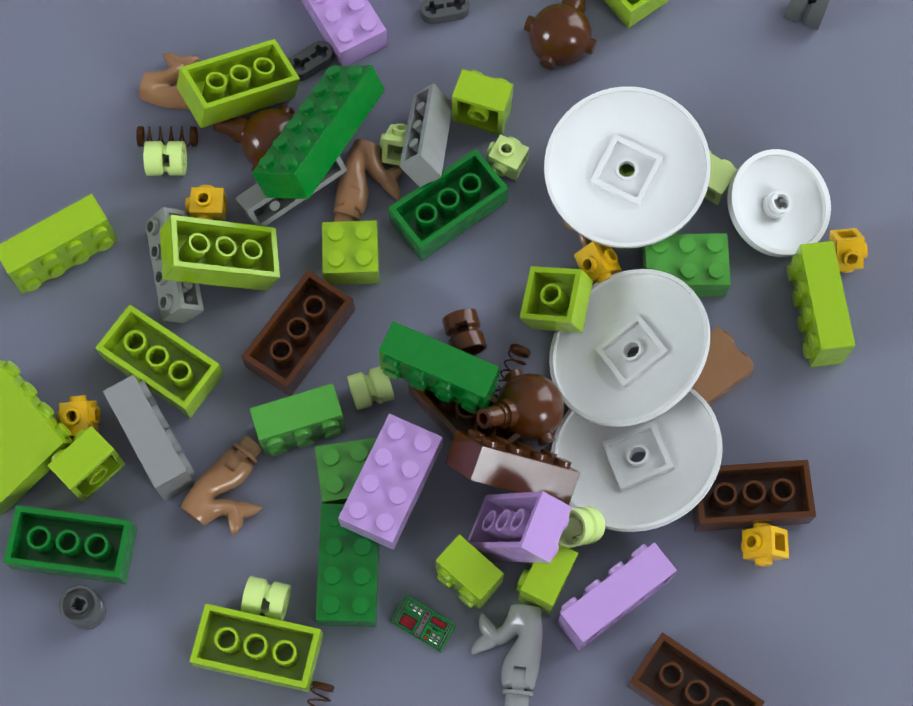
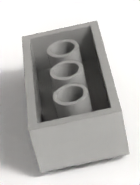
[103,374,195,502]

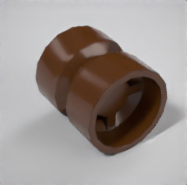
[442,308,487,356]

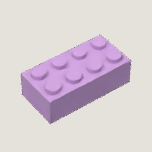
[301,0,388,66]
[338,414,443,550]
[467,491,572,563]
[557,542,677,651]

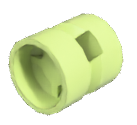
[143,141,187,176]
[347,366,395,411]
[558,506,605,548]
[241,576,291,621]

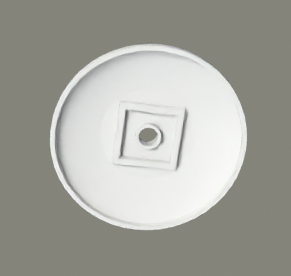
[544,87,711,248]
[549,269,710,427]
[551,388,723,532]

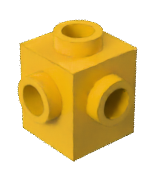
[185,185,227,221]
[829,228,868,273]
[574,241,622,284]
[57,395,101,436]
[741,523,789,567]

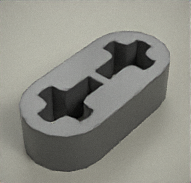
[421,0,469,24]
[289,41,334,81]

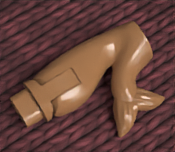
[139,52,200,110]
[333,139,404,222]
[180,435,262,535]

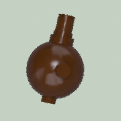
[524,0,597,70]
[213,105,294,172]
[476,369,564,446]

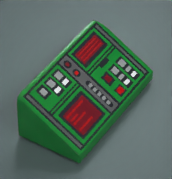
[391,595,456,653]

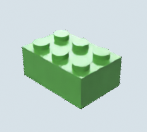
[641,233,731,297]
[250,383,346,456]
[315,437,377,504]

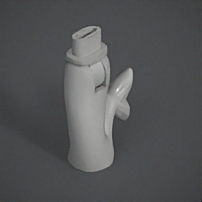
[471,604,543,706]

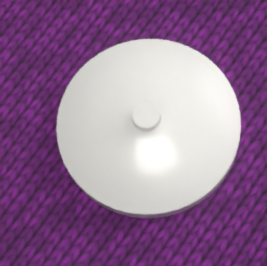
[727,149,831,257]

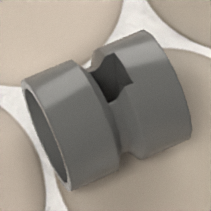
[784,0,830,30]
[59,585,106,630]

